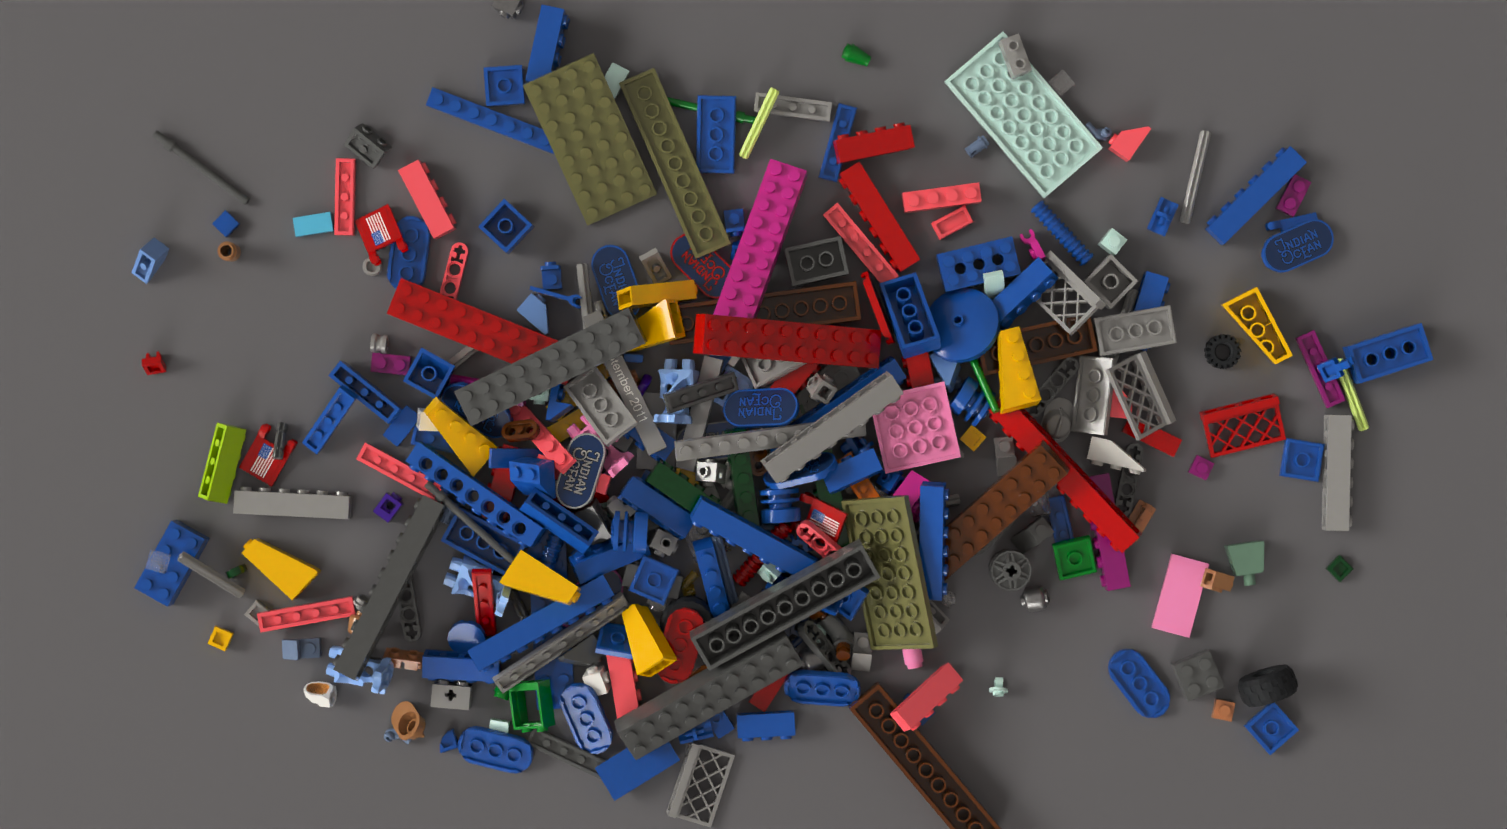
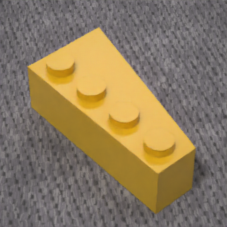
[1221,287,1293,364]
[997,326,1041,415]
[424,397,498,477]

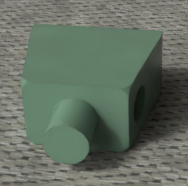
[1224,540,1264,586]

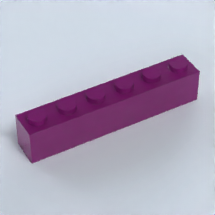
[1089,473,1131,591]

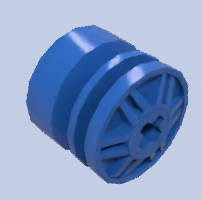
[949,376,996,427]
[759,487,801,524]
[611,511,648,553]

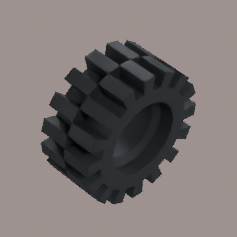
[1204,334,1242,369]

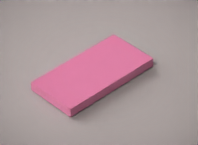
[1151,554,1209,638]

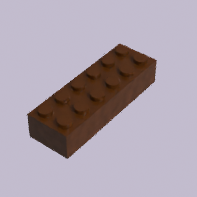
[978,317,1098,376]

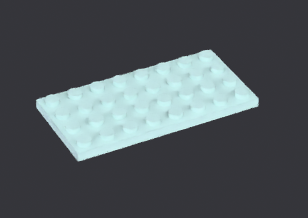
[944,32,1103,198]

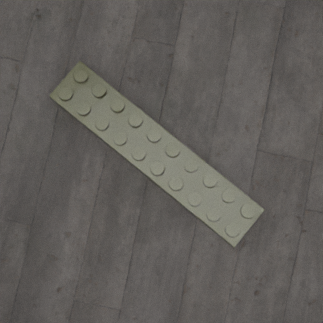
[619,68,731,259]

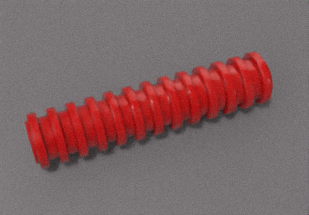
[732,522,793,587]

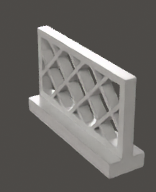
[1036,250,1106,336]
[1105,350,1177,441]
[666,741,735,828]

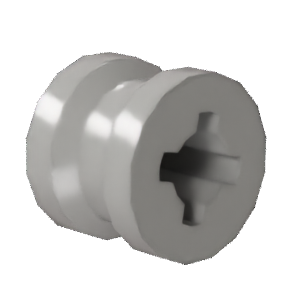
[370,333,389,354]

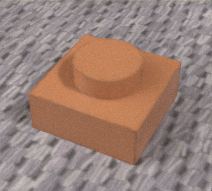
[1211,698,1235,722]

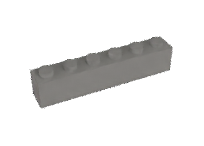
[1322,415,1355,531]
[233,486,353,519]

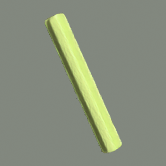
[739,87,779,159]
[1337,358,1369,431]

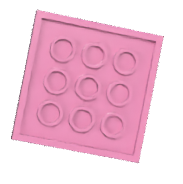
[873,382,961,474]

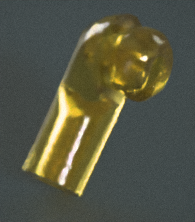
[682,570,699,596]

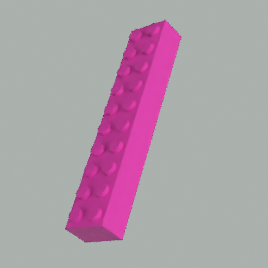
[713,159,807,319]

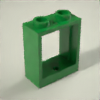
[508,679,556,733]

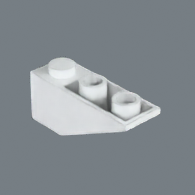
[1087,436,1146,475]

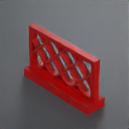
[1199,393,1286,458]

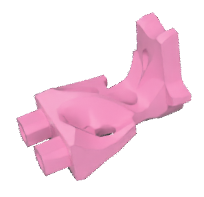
[566,415,634,478]

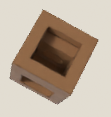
[1200,568,1235,593]

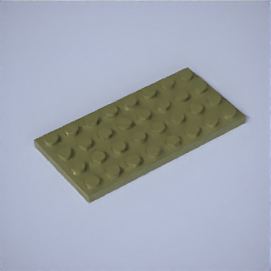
[523,53,657,226]
[841,495,938,650]

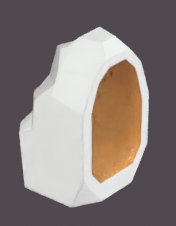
[304,681,337,707]

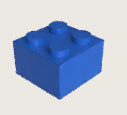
[478,199,535,254]

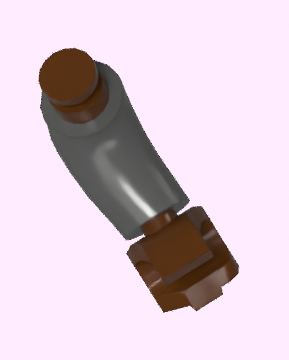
[809,611,854,661]

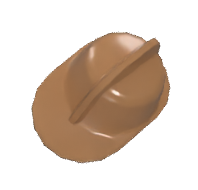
[391,701,426,740]

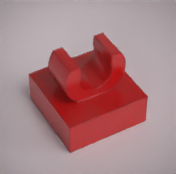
[142,351,166,375]

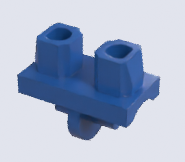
[1147,197,1179,236]
[840,437,874,456]
[678,719,714,745]

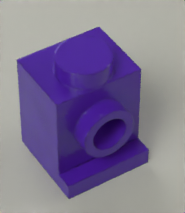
[373,492,404,523]

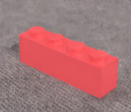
[398,160,457,240]
[901,182,982,214]
[606,655,642,719]
[890,662,963,732]

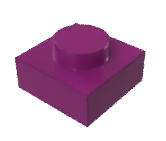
[1188,455,1215,481]

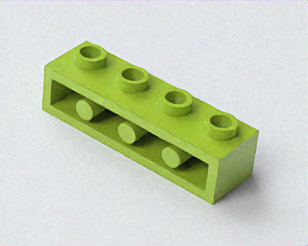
[198,422,246,504]

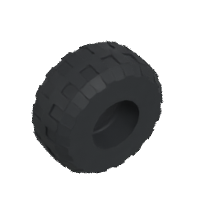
[660,596,715,633]
[1237,664,1298,707]

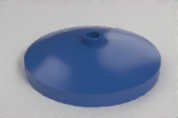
[929,288,1000,363]

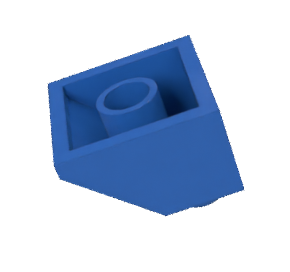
[403,347,455,399]
[509,456,556,499]

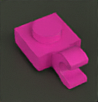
[1020,229,1046,261]

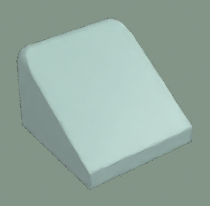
[489,718,510,733]

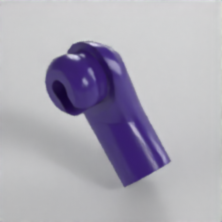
[638,374,652,397]

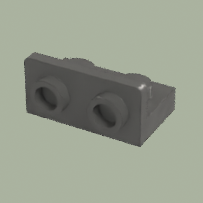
[344,123,392,169]

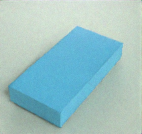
[293,212,334,237]

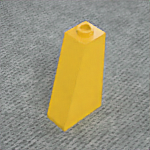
[616,280,698,310]
[626,299,686,353]
[242,538,321,600]
[499,550,581,605]
[622,604,677,677]

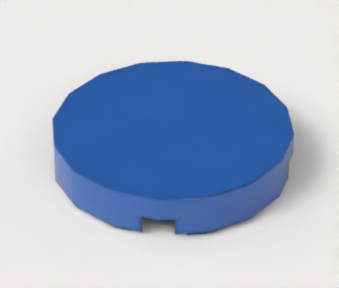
[447,620,486,652]

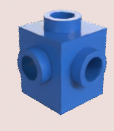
[876,470,905,495]

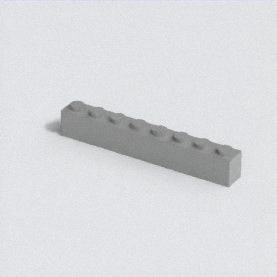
[760,371,904,483]

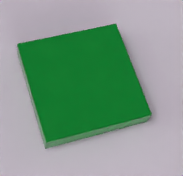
[1052,535,1097,581]

